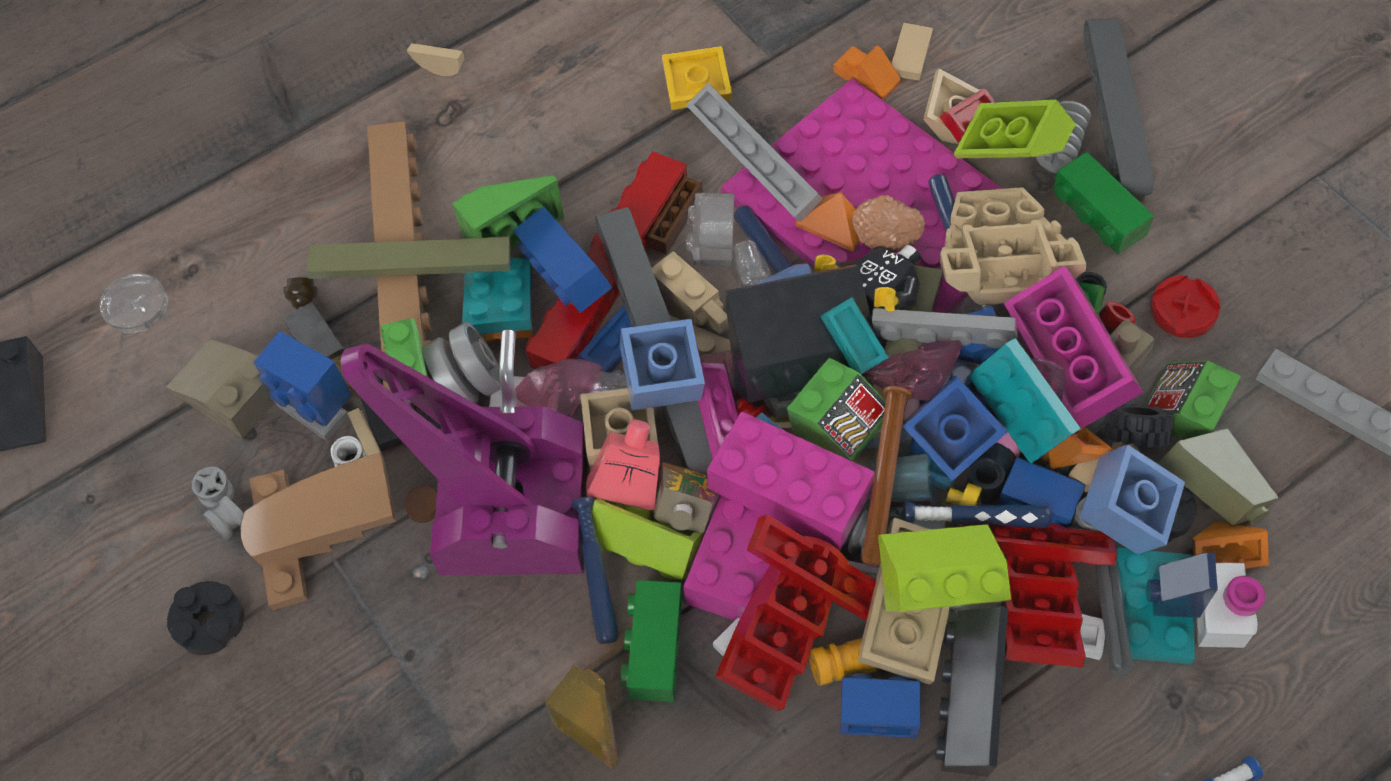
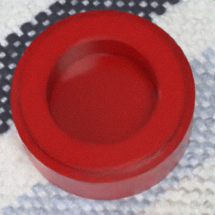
[1099,302,1135,330]

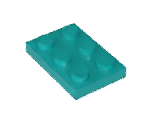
[462,258,532,335]
[968,338,1081,464]
[1116,548,1195,665]

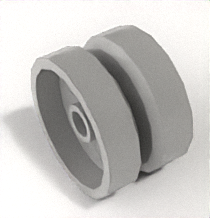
[422,322,501,404]

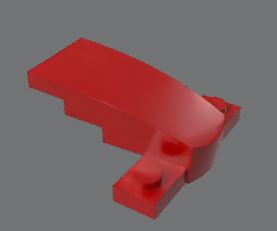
[715,514,876,711]
[962,523,1117,668]

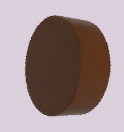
[404,486,437,523]

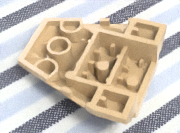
[940,187,1086,305]

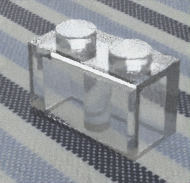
[686,193,735,266]

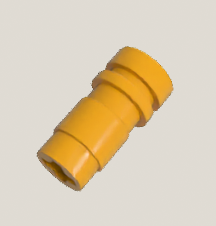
[809,637,877,686]

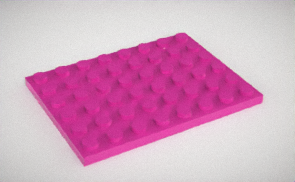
[721,78,1002,313]

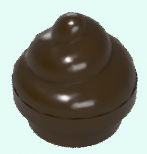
[283,277,317,310]

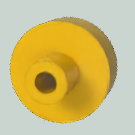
[946,483,982,505]

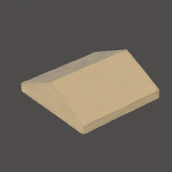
[923,69,980,144]

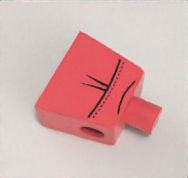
[586,420,660,511]

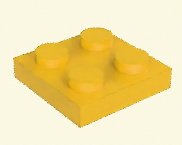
[662,46,732,110]

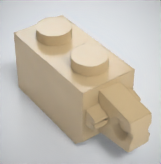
[652,251,728,335]

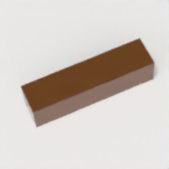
[647,176,703,255]

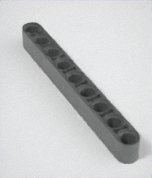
[595,207,712,475]

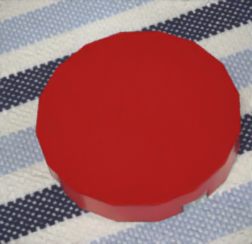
[1150,275,1221,338]

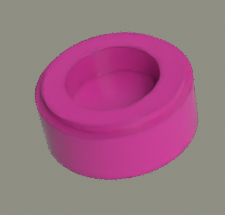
[1223,576,1266,616]

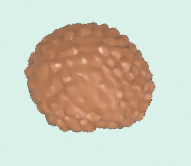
[852,195,926,253]

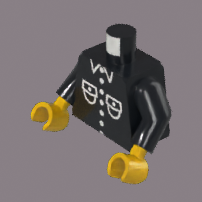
[814,245,921,315]

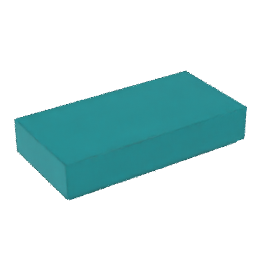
[820,297,889,374]

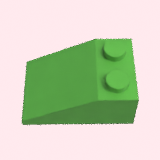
[452,175,565,251]

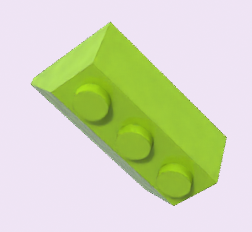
[953,100,1076,159]
[591,498,706,580]
[878,524,1011,612]

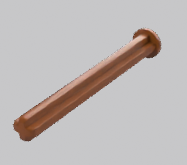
[862,386,912,566]

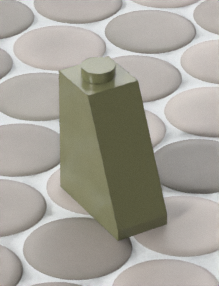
[1159,429,1278,525]

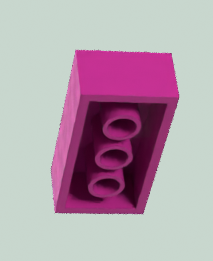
[1004,265,1144,429]
[707,411,875,551]
[683,495,792,620]

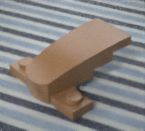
[241,453,396,610]

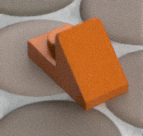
[833,45,901,101]

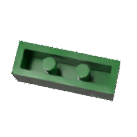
[1052,152,1154,254]
[621,580,683,702]

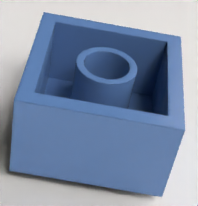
[620,319,705,410]
[1080,445,1185,554]

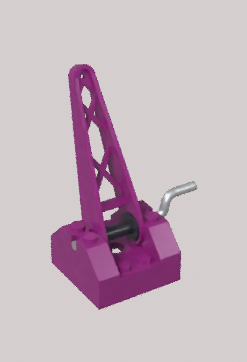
[341,330,587,575]

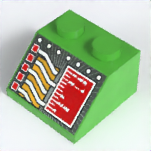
[787,358,886,462]
[1145,361,1241,440]

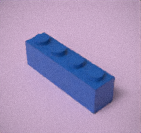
[513,206,612,313]

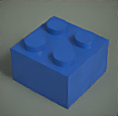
[253,331,351,426]
[902,375,1007,481]

